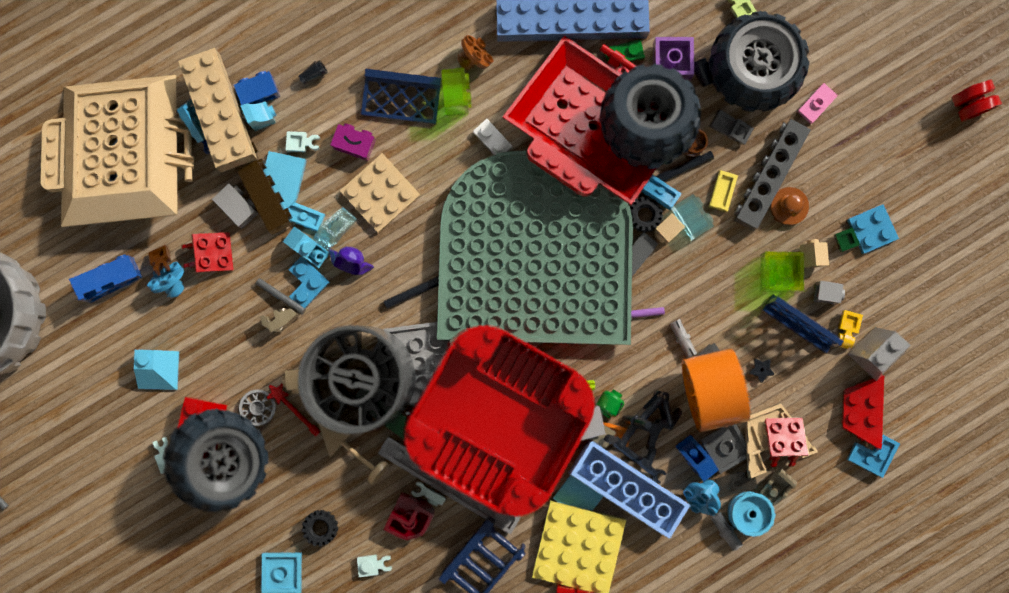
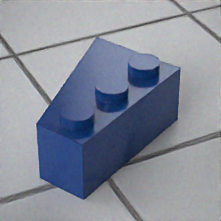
[69,254,143,303]

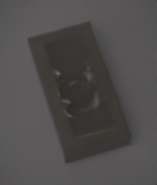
[715,470,758,498]

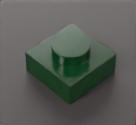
[833,227,860,253]

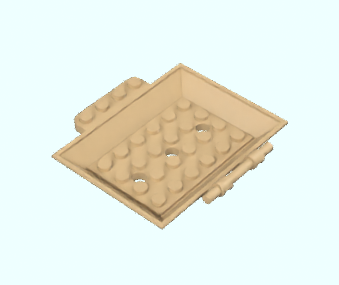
[41,75,194,227]

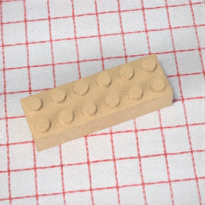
[178,48,257,172]

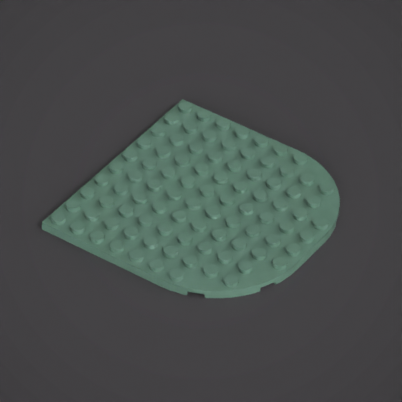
[437,151,633,345]

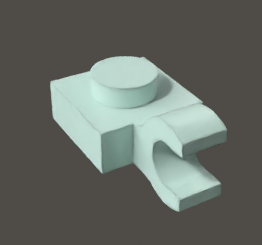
[411,482,446,506]

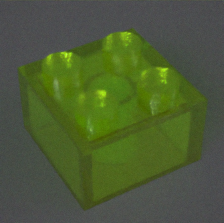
[441,68,472,116]
[760,252,804,293]

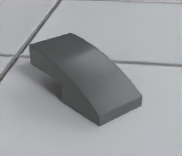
[709,110,754,145]

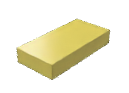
[708,170,738,212]

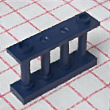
[439,515,526,593]

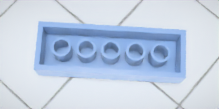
[568,440,690,539]

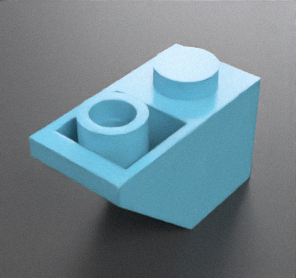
[283,227,329,268]

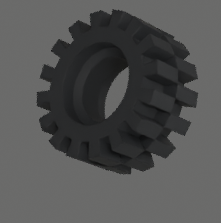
[630,197,663,233]
[302,510,339,547]

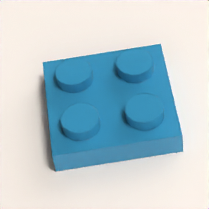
[847,204,899,254]

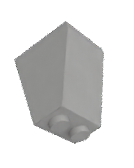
[848,327,911,381]

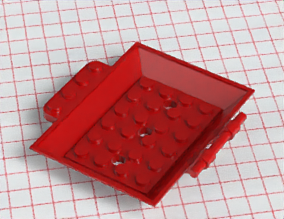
[502,36,666,205]

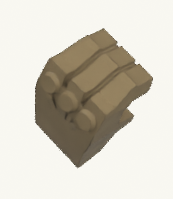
[260,308,300,333]
[758,468,797,505]

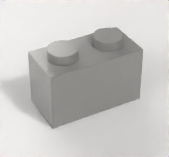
[212,184,259,229]

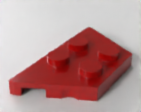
[842,375,885,450]

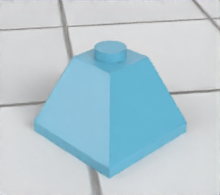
[134,350,179,390]

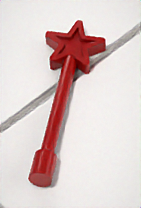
[267,383,321,437]

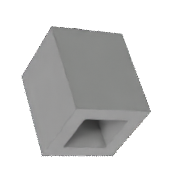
[813,281,845,305]

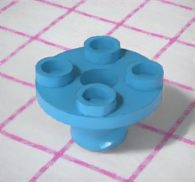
[147,261,184,298]
[683,480,721,516]

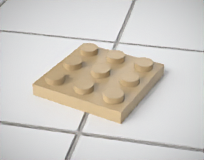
[340,153,421,234]

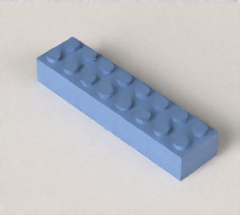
[497,0,650,42]

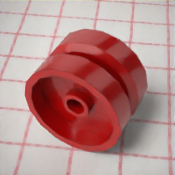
[951,79,1002,122]

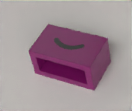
[330,123,376,161]

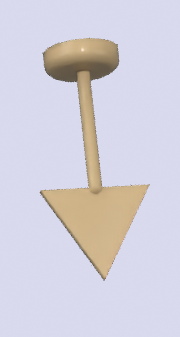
[319,423,390,485]

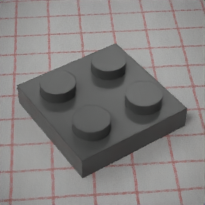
[700,425,747,474]

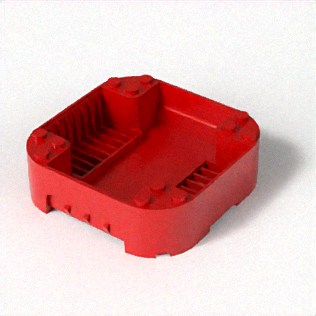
[403,326,595,516]

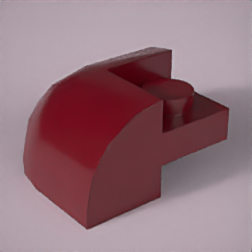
[383,492,435,541]

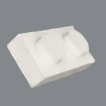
[473,119,512,155]

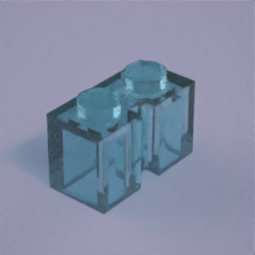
[672,194,714,240]

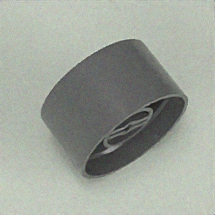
[298,325,416,434]

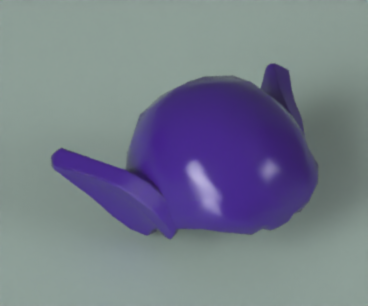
[329,246,374,275]

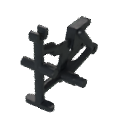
[604,390,682,484]

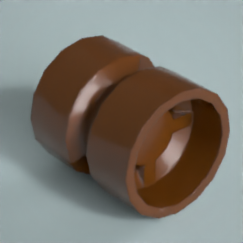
[682,129,708,158]

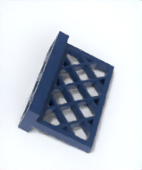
[361,68,442,124]
[761,294,844,353]

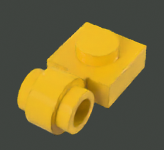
[837,310,863,349]

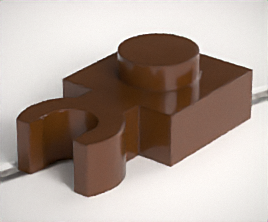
[148,245,171,276]

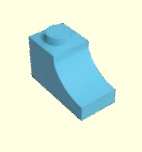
[241,101,277,131]

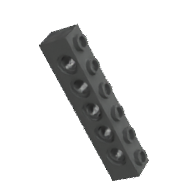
[734,119,811,231]

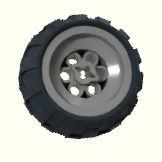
[709,11,809,112]

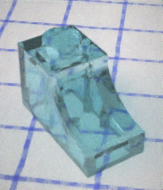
[313,207,357,251]

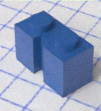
[234,71,281,105]

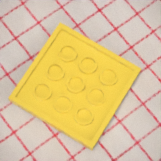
[532,501,626,593]

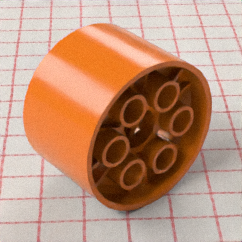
[682,349,750,432]

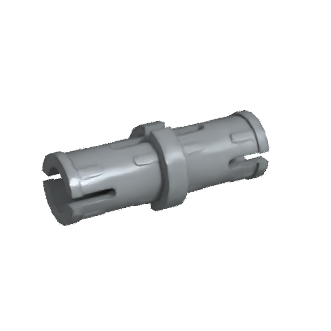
[669,319,697,359]
[710,512,743,551]

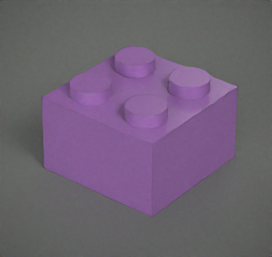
[653,37,694,80]

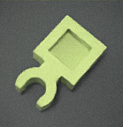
[728,0,756,18]

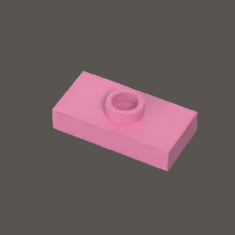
[797,83,838,124]

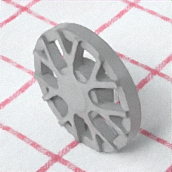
[239,390,276,426]

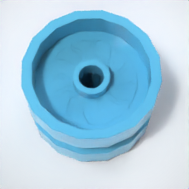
[727,491,775,537]

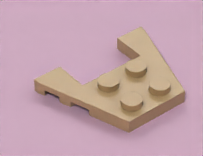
[745,404,818,478]

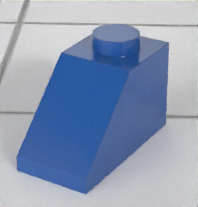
[675,435,719,482]

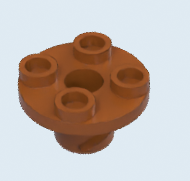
[457,35,494,70]
[770,187,809,225]

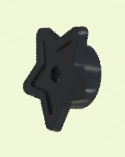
[749,358,774,383]

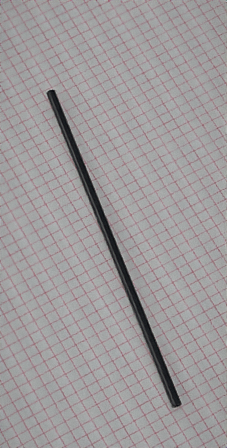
[384,151,714,309]

